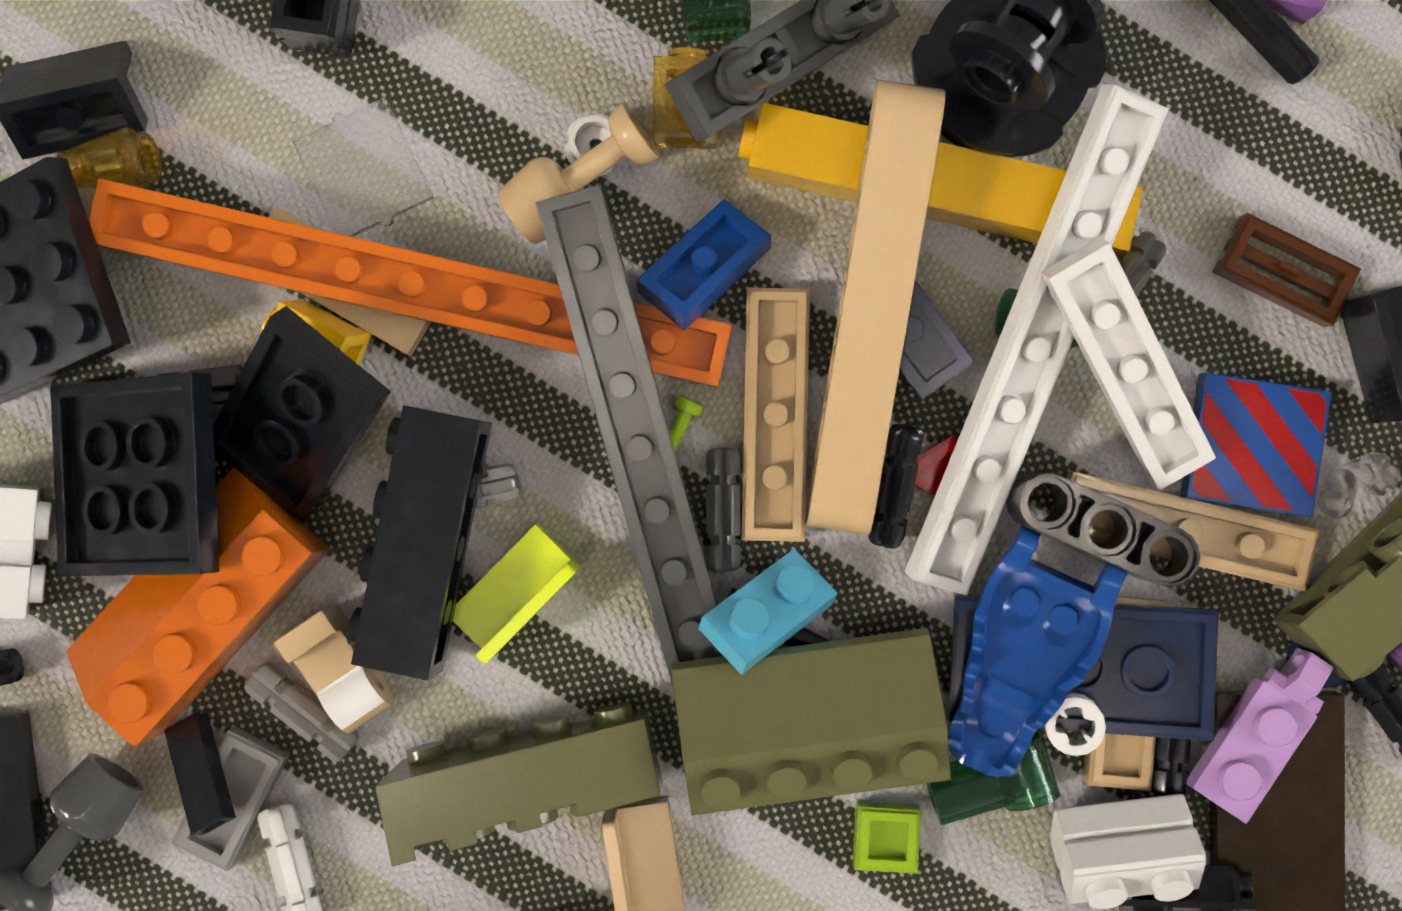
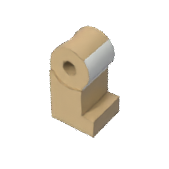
[273,604,395,734]

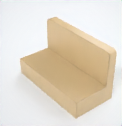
[602,796,686,911]

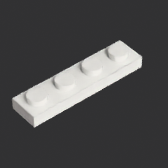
[1041,237,1216,491]

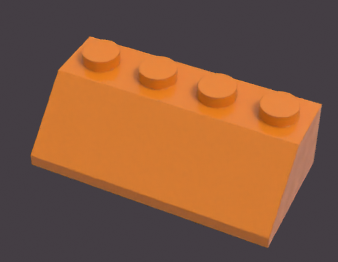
[66,467,331,748]

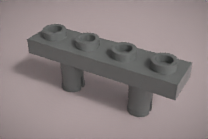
[664,0,900,143]

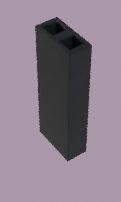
[164,713,236,835]

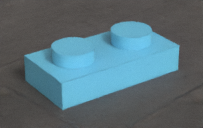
[698,549,838,675]

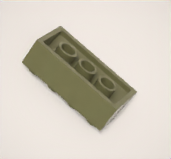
[671,628,951,816]

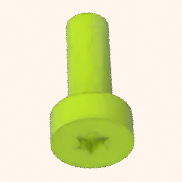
[670,394,705,451]

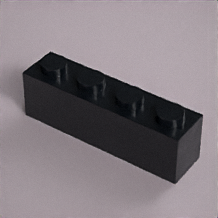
[347,405,492,681]

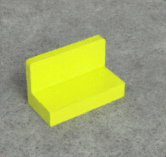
[453,523,582,665]

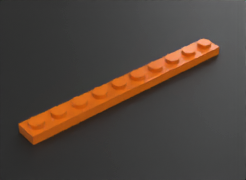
[89,178,732,387]

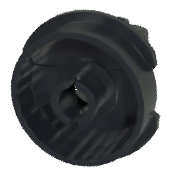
[911,0,1106,157]

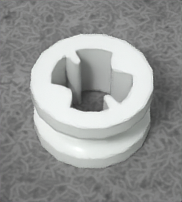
[1044,692,1106,756]

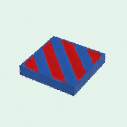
[1180,373,1332,517]

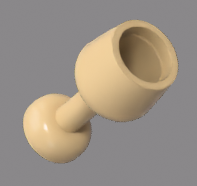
[498,102,660,244]

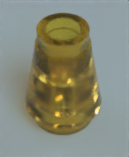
[57,127,162,189]

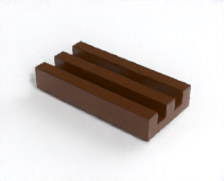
[1212,213,1361,327]

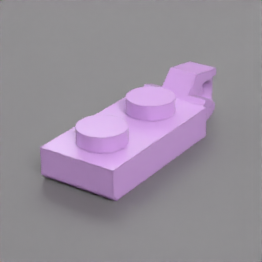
[1186,648,1334,824]

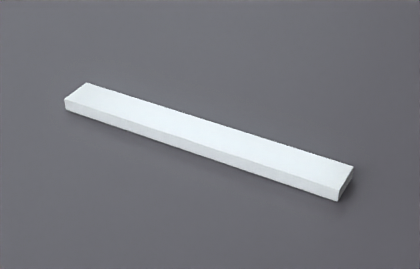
[904,84,1169,596]

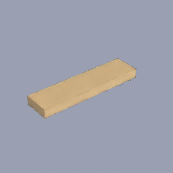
[741,287,810,542]
[1067,471,1320,592]

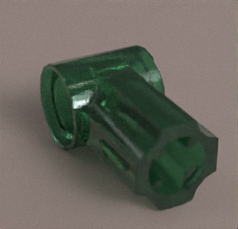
[926,730,1060,825]

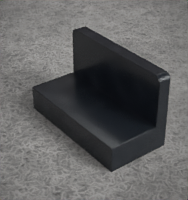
[0,41,148,160]
[1340,286,1402,423]

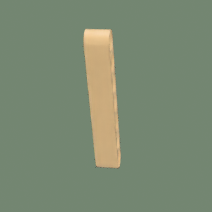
[805,80,945,535]

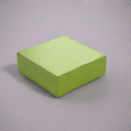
[852,802,921,874]

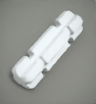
[257,803,322,911]

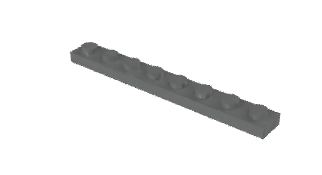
[535,184,723,689]

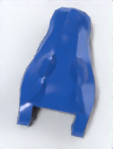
[948,525,1128,777]

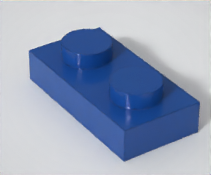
[636,199,771,330]

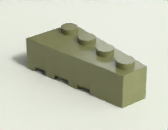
[1272,491,1402,682]
[375,702,662,866]

